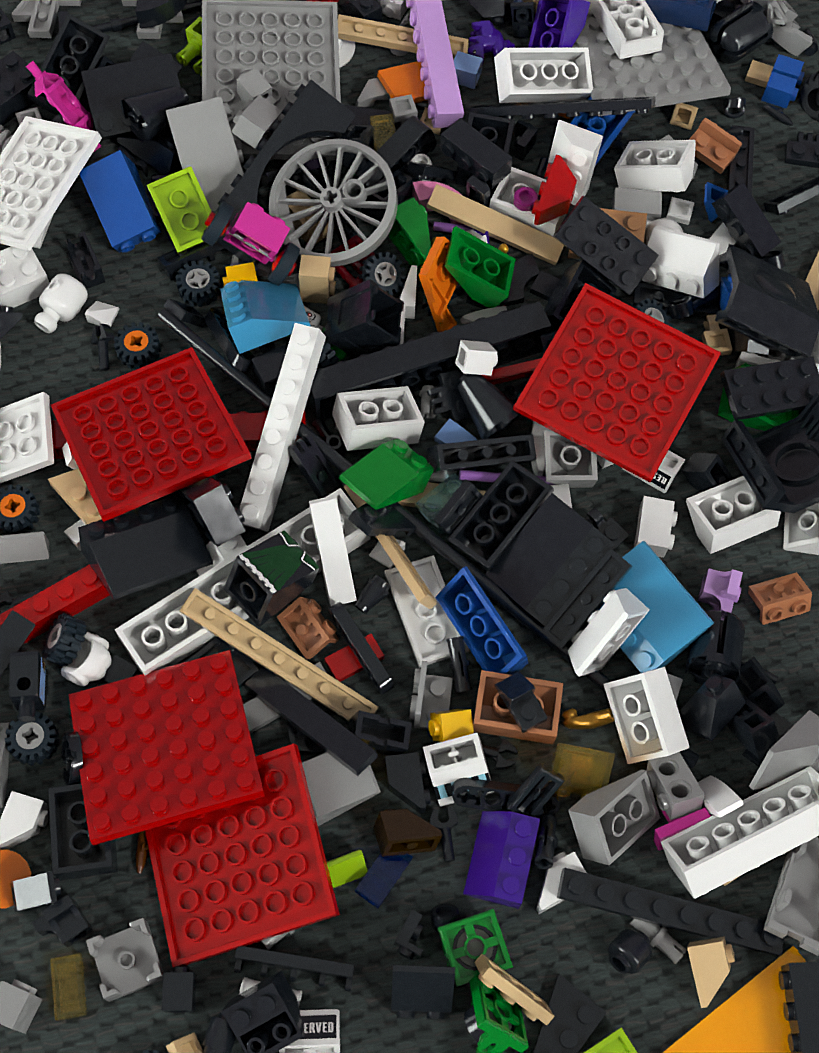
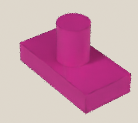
[654,807,711,851]

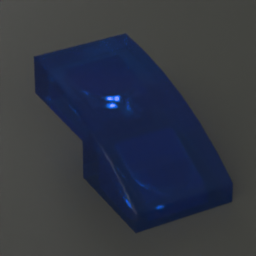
[355,853,413,908]

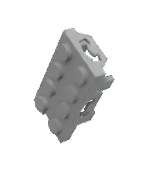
[763,837,819,956]

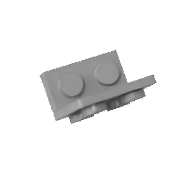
[409,661,453,730]

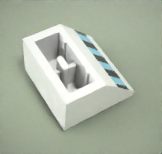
[423,733,494,807]

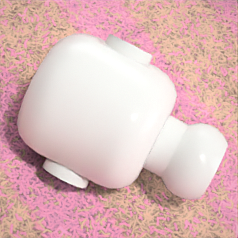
[34,273,88,333]

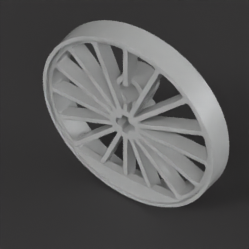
[269,139,398,266]

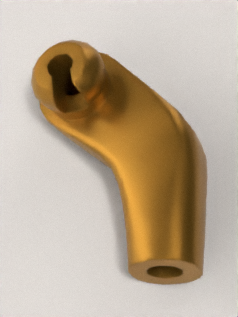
[562,708,615,730]

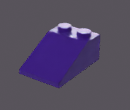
[528,0,591,48]

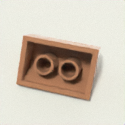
[473,670,563,745]

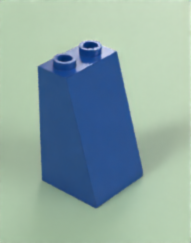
[79,150,161,253]

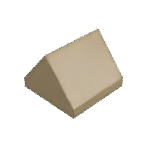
[669,103,698,130]

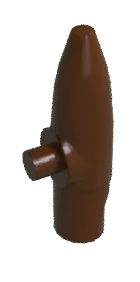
[135,831,149,874]

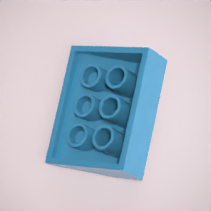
[220,280,311,354]
[597,541,714,673]

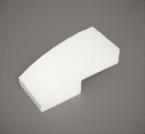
[698,775,744,818]

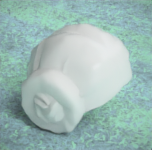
[61,632,112,686]

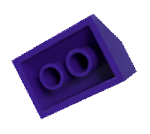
[463,811,540,909]

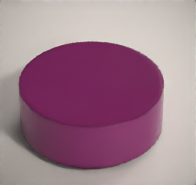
[513,187,538,211]

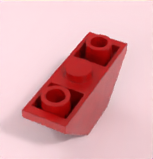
[532,155,577,225]

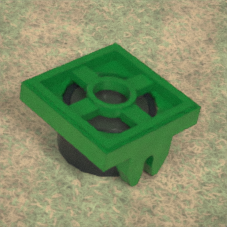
[437,909,513,987]
[464,975,529,1053]

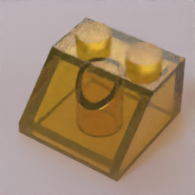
[548,743,615,799]

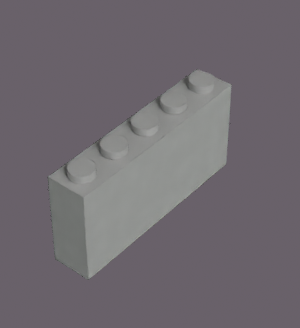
[166,96,244,212]

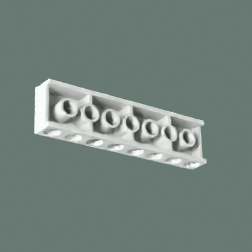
[586,0,664,59]

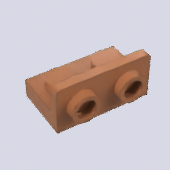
[689,118,742,174]
[748,572,812,625]
[277,597,339,659]

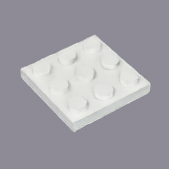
[0,392,54,483]

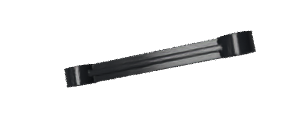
[667,250,786,319]

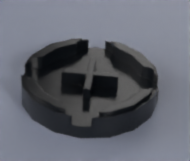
[62,732,83,786]

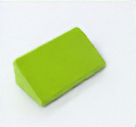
[327,849,368,888]

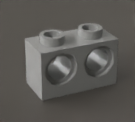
[646,752,705,820]

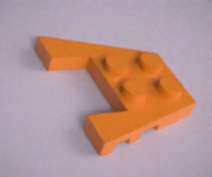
[419,237,458,332]

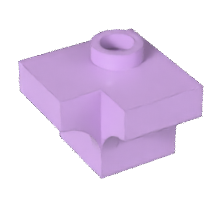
[698,568,743,621]

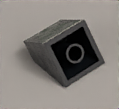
[224,530,320,627]

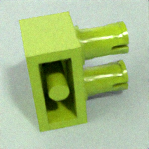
[176,16,202,76]

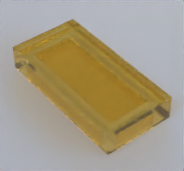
[370,113,396,152]
[50,953,87,1021]

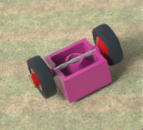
[201,202,300,286]

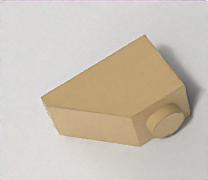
[687,937,735,1008]

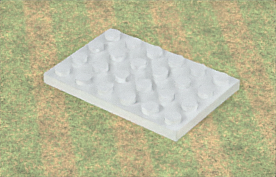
[0,116,102,251]

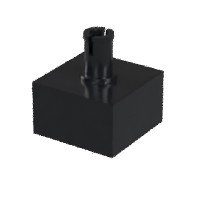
[251,341,289,397]

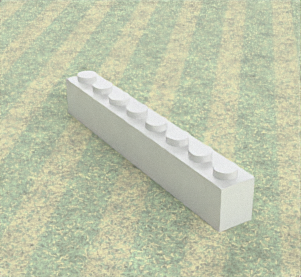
[239,323,326,532]

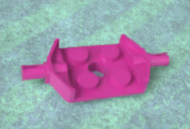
[26,61,102,151]

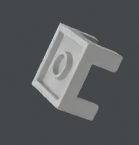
[86,918,163,1002]

